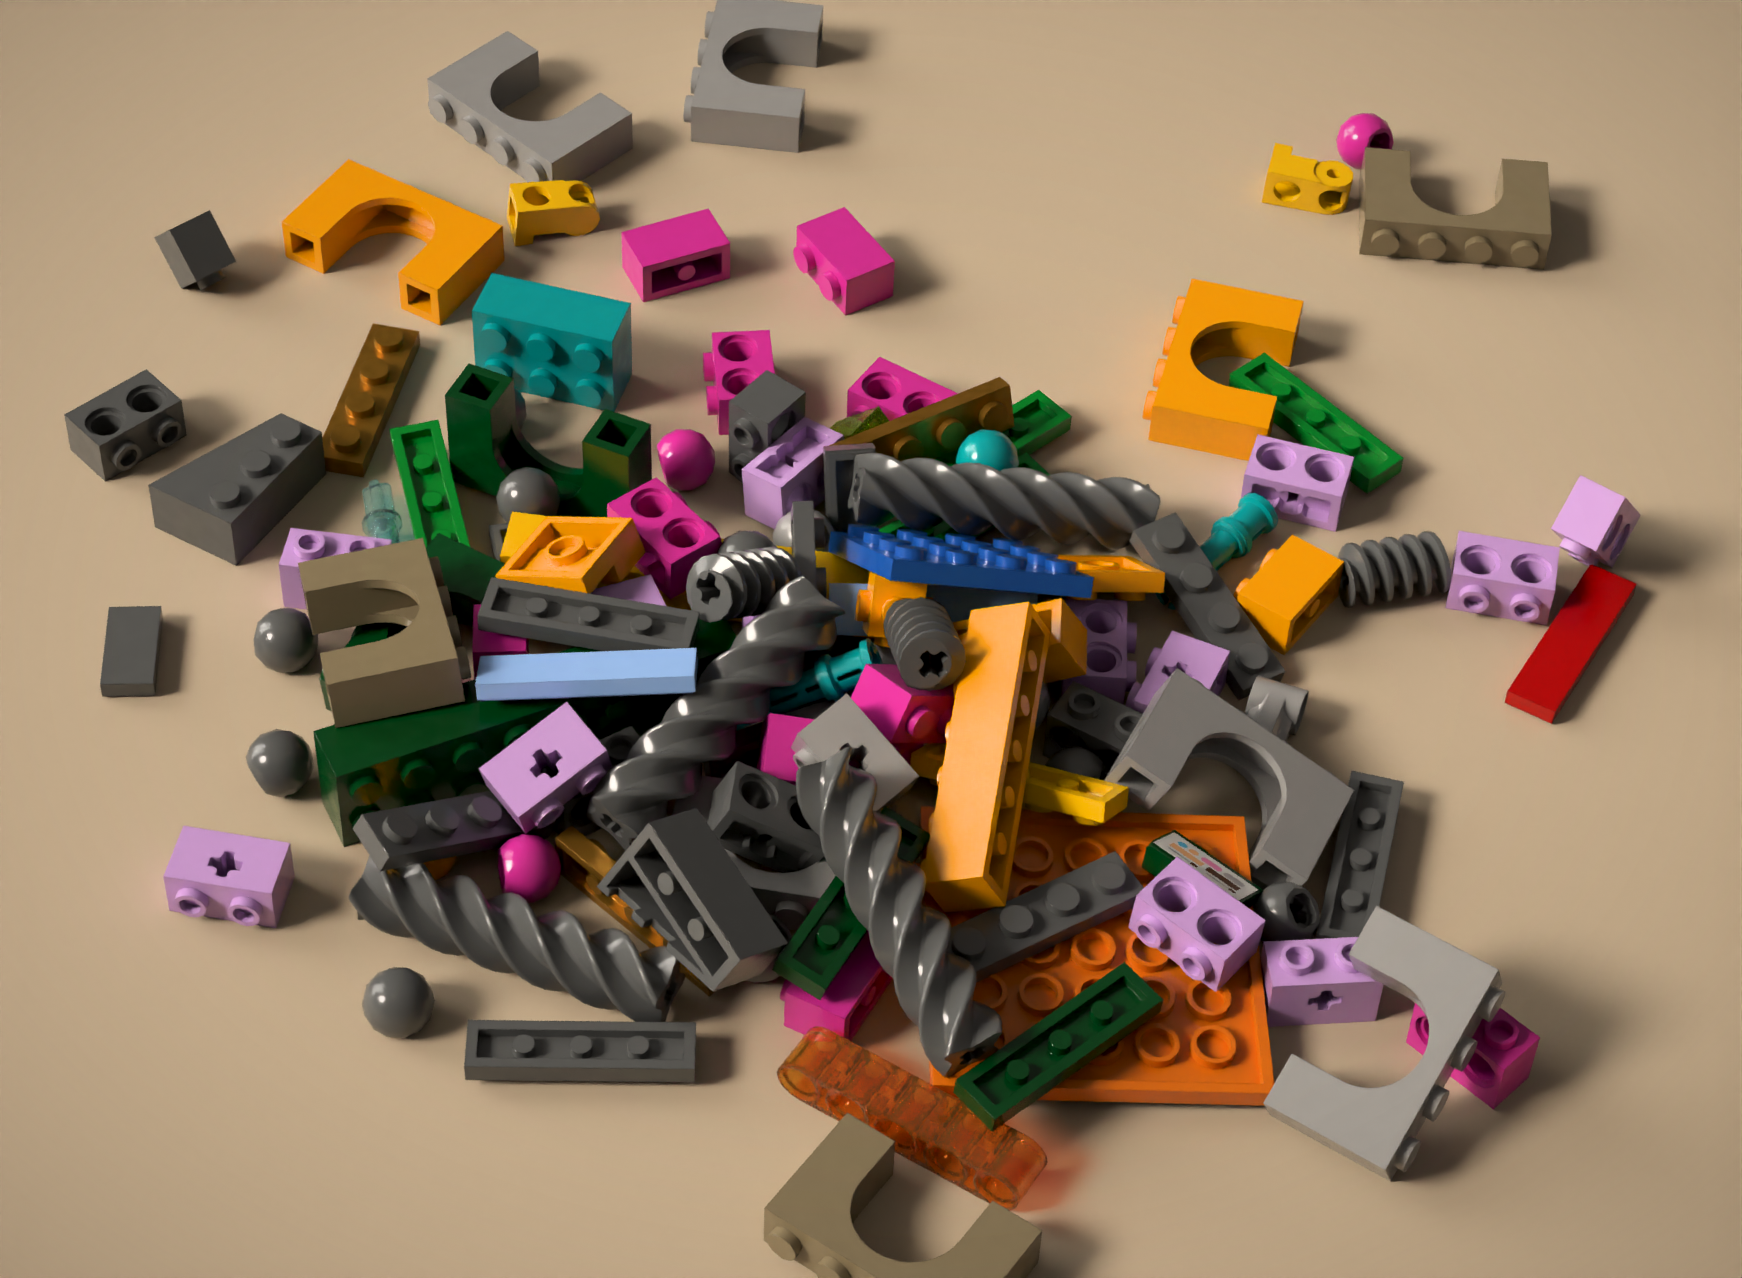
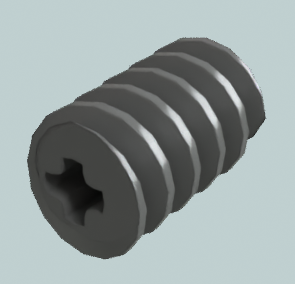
[1338,531,1451,608]
[686,546,802,623]
[883,597,966,691]

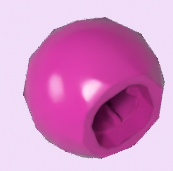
[1336,113,1394,170]
[657,429,715,491]
[498,834,561,903]

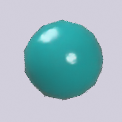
[956,429,1019,471]

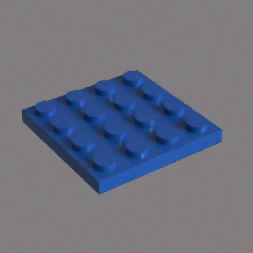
[828,524,1094,598]

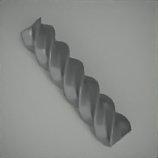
[848,453,1160,550]
[586,576,845,850]
[796,747,1003,1078]
[349,855,686,1022]

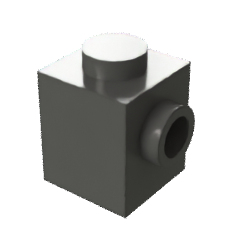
[154,210,236,290]

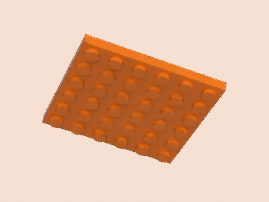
[919,806,1274,1106]

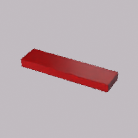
[1505,564,1637,724]

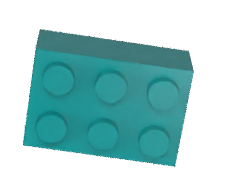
[472,273,632,412]

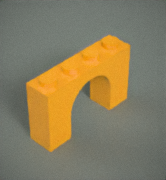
[282,159,505,325]
[1143,279,1304,461]

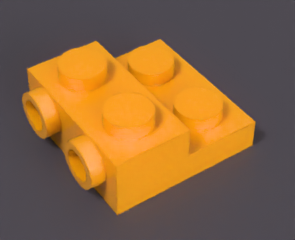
[495,516,645,593]

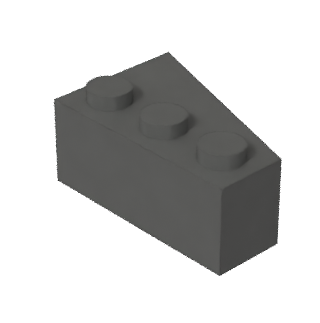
[148,413,326,566]
[597,808,788,992]

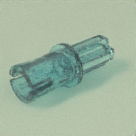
[362,479,402,544]

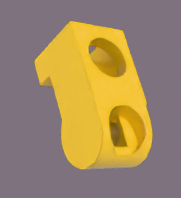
[1262,143,1353,215]
[507,180,600,246]

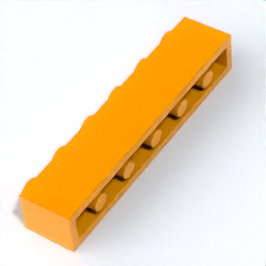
[920,602,1051,913]

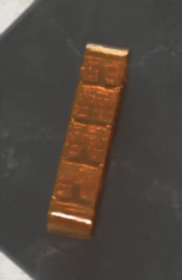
[777,1026,1048,1210]

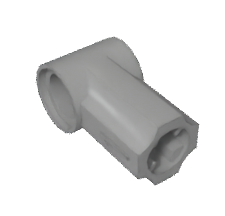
[1245,675,1309,742]

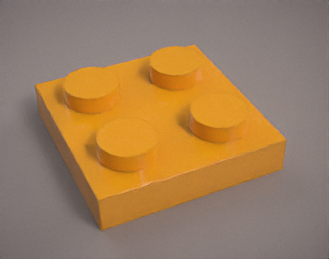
[1058,555,1165,601]

